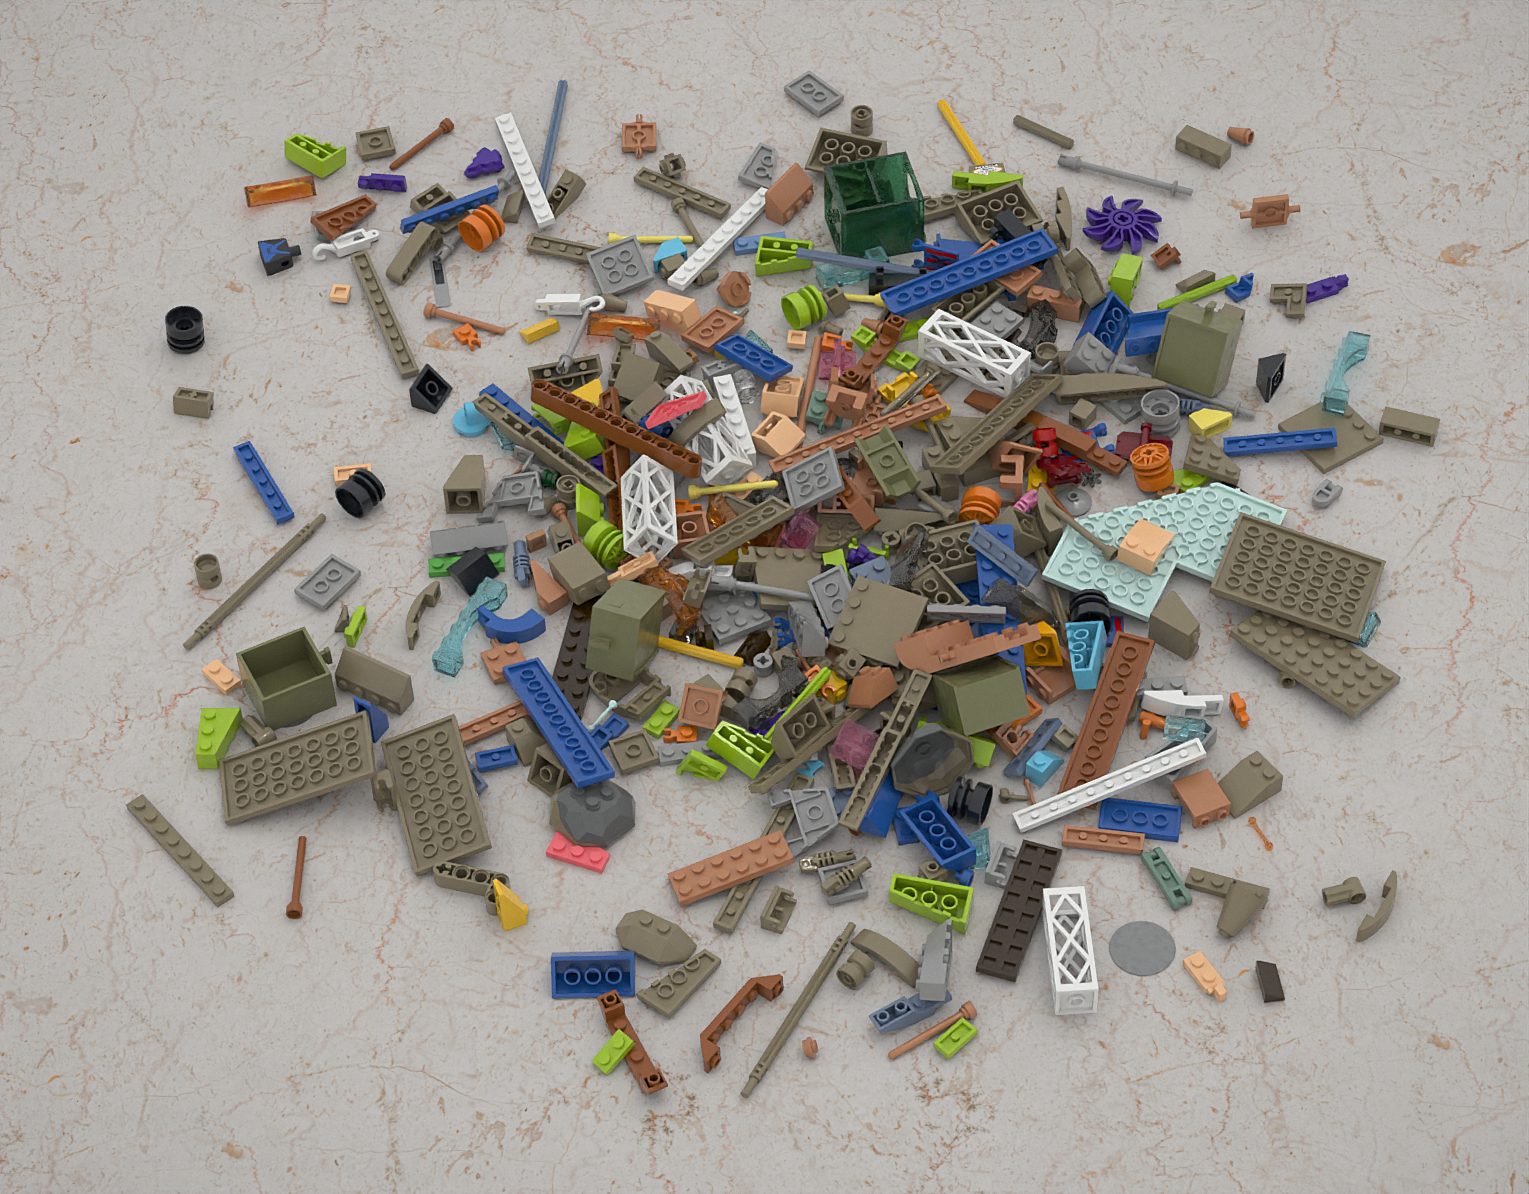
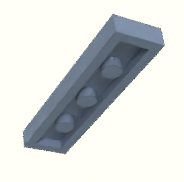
[967,526,1039,587]
[1003,718,1063,777]

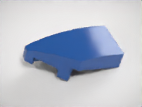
[1225,273,1254,302]

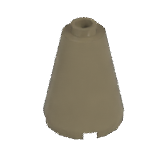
[1216,879,1268,939]

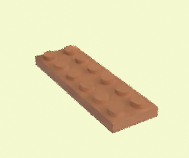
[667,830,795,907]

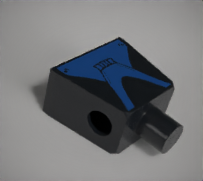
[258,238,301,276]

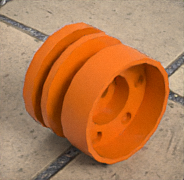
[458,204,505,252]
[1130,443,1174,492]
[957,486,1002,525]

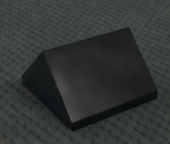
[1256,353,1286,403]
[409,363,453,414]
[446,547,500,597]

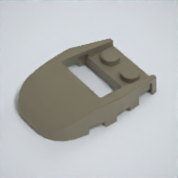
[589,667,671,722]

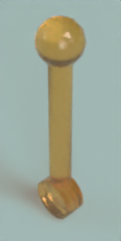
[1248,817,1273,851]

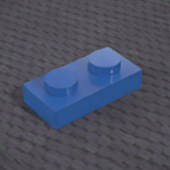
[475,745,518,773]
[892,806,918,846]

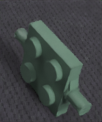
[805,390,843,435]

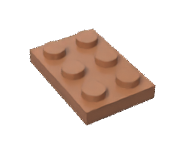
[681,306,744,353]

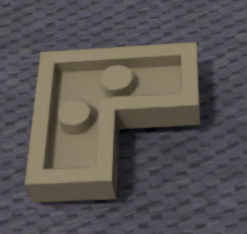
[1269,283,1308,318]

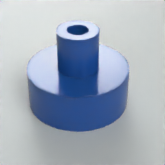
[954,868,975,887]

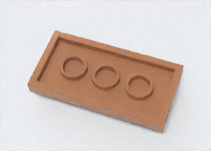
[971,239,1043,297]

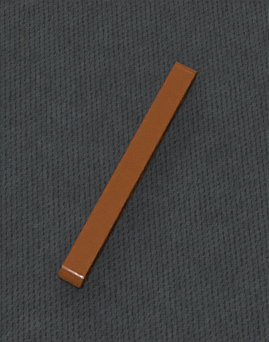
[530,379,702,479]

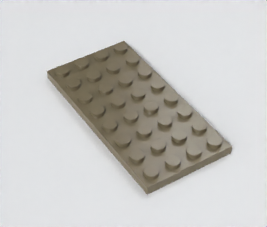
[1229,610,1401,718]
[219,710,377,826]
[381,714,492,876]

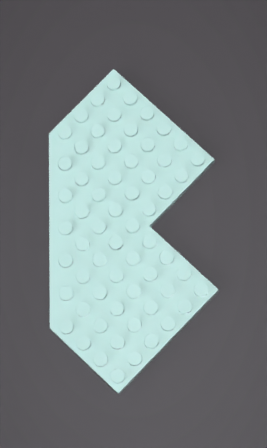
[1041,482,1287,622]

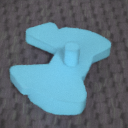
[796,760,824,778]

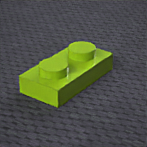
[899,317,934,342]
[344,605,368,648]
[642,700,680,740]
[933,1017,978,1059]
[591,1029,636,1075]

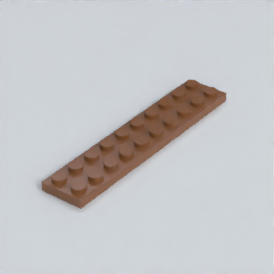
[1057,631,1155,810]

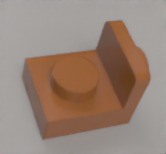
[1150,243,1181,270]

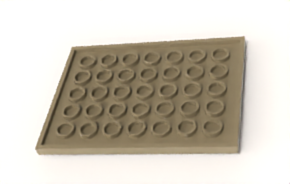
[1209,512,1386,643]

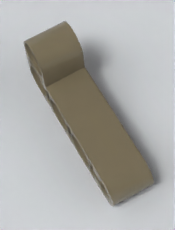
[386,221,443,285]
[1062,248,1107,308]
[433,861,511,916]

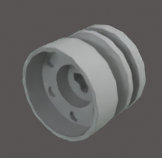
[1141,389,1180,437]

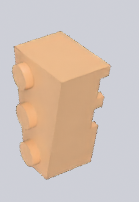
[643,290,702,335]

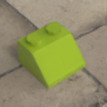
[576,483,604,537]

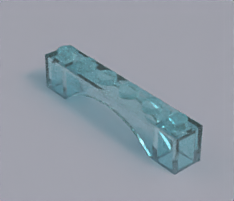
[1320,331,1370,415]
[432,577,508,678]

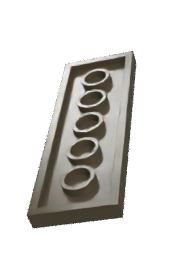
[681,496,795,567]

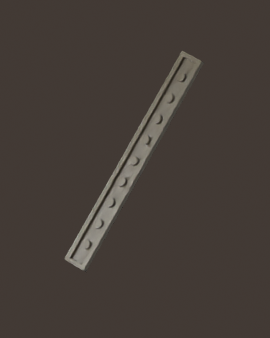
[350,250,419,379]
[748,695,890,795]
[713,772,814,934]

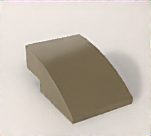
[410,183,471,234]
[1037,486,1063,557]

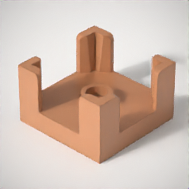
[823,384,868,428]
[849,455,887,507]
[1000,455,1024,508]
[678,683,728,730]

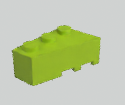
[284,133,346,179]
[755,236,814,277]
[1108,253,1143,309]
[564,401,605,460]
[195,708,243,769]
[705,721,775,780]

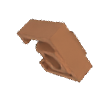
[990,721,1034,758]

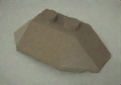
[528,354,603,393]
[616,909,697,965]

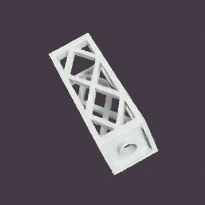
[918,309,1031,398]
[660,375,753,486]
[621,454,678,563]
[1042,886,1098,1015]

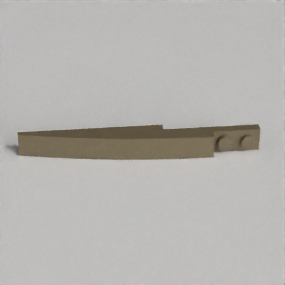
[472,392,618,498]
[838,669,933,831]

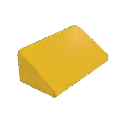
[519,318,560,344]

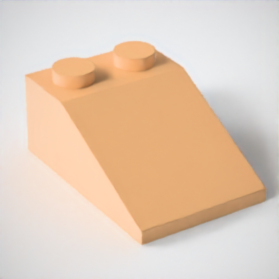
[760,375,804,418]
[1116,519,1175,576]

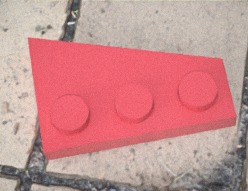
[645,391,707,429]
[546,831,610,874]

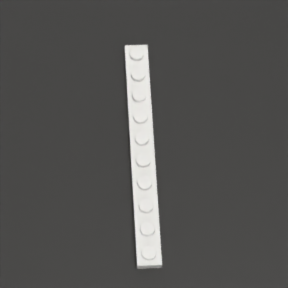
[495,112,556,229]
[668,187,768,291]
[1012,738,1207,833]

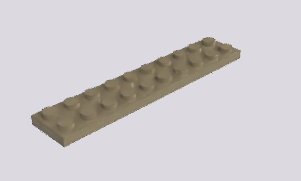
[929,374,1063,476]

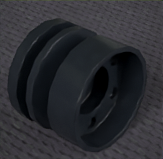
[165,306,205,354]
[335,468,386,519]
[1069,589,1112,635]
[947,776,993,826]

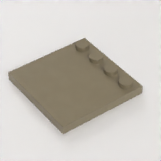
[1278,394,1383,474]
[753,546,824,612]
[828,575,930,670]

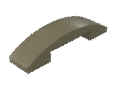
[667,397,727,448]
[406,581,441,650]
[1356,870,1397,942]
[850,929,920,988]

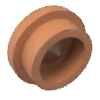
[802,1037,818,1058]

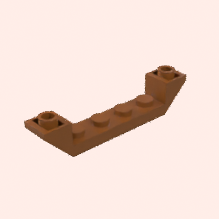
[838,313,908,389]
[837,463,881,532]
[700,974,784,1073]
[597,989,668,1094]

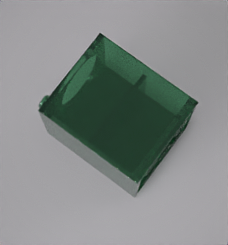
[823,151,926,260]

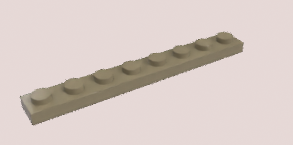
[126,794,234,907]

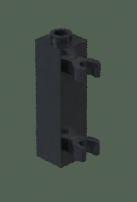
[988,209,1048,267]
[869,266,927,296]

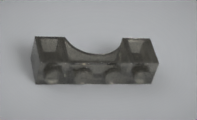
[732,664,809,733]

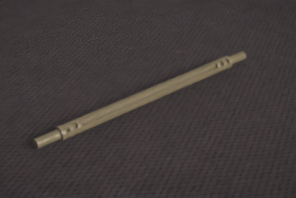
[183,513,326,650]
[1029,513,1070,654]
[740,922,856,1098]

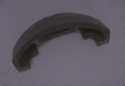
[999,299,1058,360]
[889,530,929,593]
[981,578,1060,631]

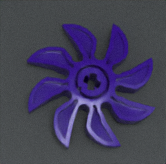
[1082,196,1162,255]

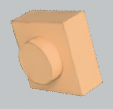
[329,284,351,303]
[787,330,807,349]

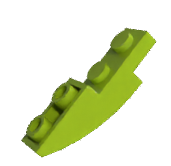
[952,171,1023,193]

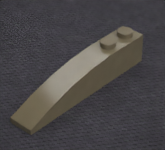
[1056,373,1168,405]

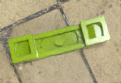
[851,325,921,372]

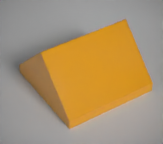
[1023,621,1064,666]

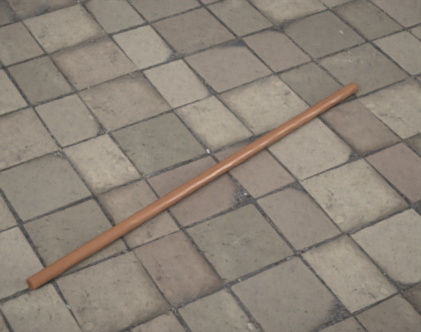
[773,336,823,548]

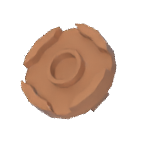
[717,271,751,307]

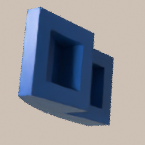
[590,713,630,750]

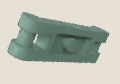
[1140,847,1192,910]

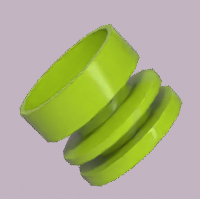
[781,284,827,331]
[582,520,630,570]

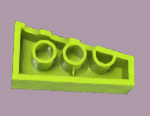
[917,716,996,768]
[889,873,974,935]

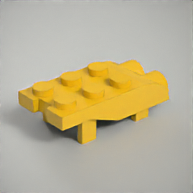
[877,371,951,432]

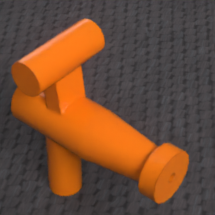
[1138,711,1180,739]

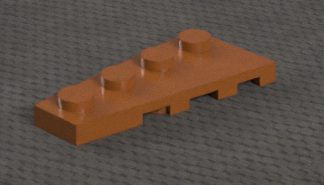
[310,194,377,242]

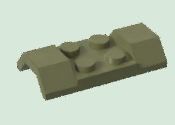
[854,424,921,500]

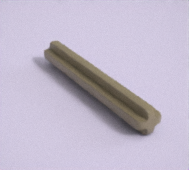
[1013,115,1074,149]

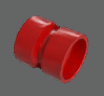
[1032,427,1058,457]

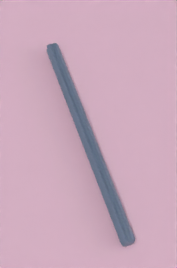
[539,80,568,195]
[796,248,933,274]

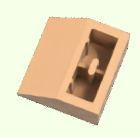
[751,411,806,458]

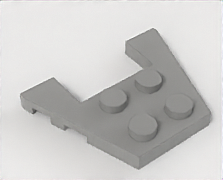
[476,471,546,523]
[767,788,841,859]

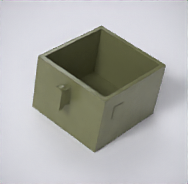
[1152,301,1243,398]
[585,578,667,681]
[236,626,337,731]
[930,654,1030,736]

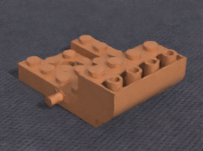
[893,619,1041,674]

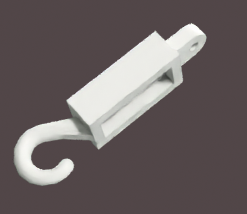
[312,228,379,261]
[534,294,605,315]

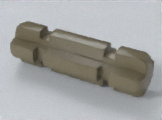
[769,629,783,656]

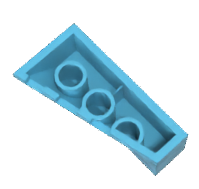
[1065,621,1107,690]

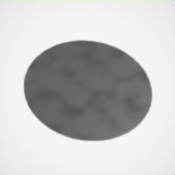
[1109,921,1176,976]

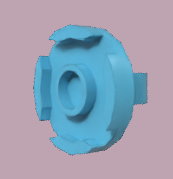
[453,401,490,438]

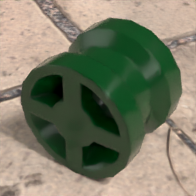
[541,469,561,490]

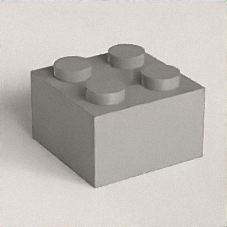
[1063,332,1115,375]

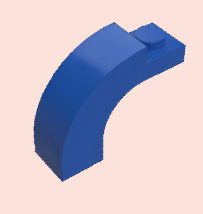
[477,605,546,644]

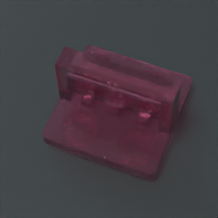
[819,338,856,380]
[778,508,822,549]
[829,719,880,771]

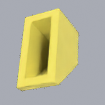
[1188,408,1232,438]

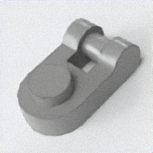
[1312,479,1343,507]

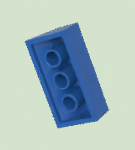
[1074,290,1134,362]
[858,768,903,838]
[899,795,976,872]
[551,950,636,998]

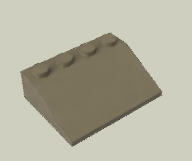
[805,127,888,183]
[954,180,1043,246]
[935,416,1008,487]
[905,519,980,585]
[896,562,970,632]

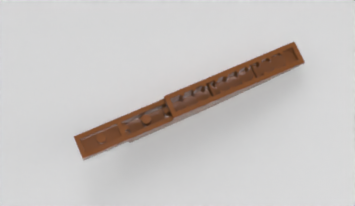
[599,386,630,531]
[964,389,1128,477]

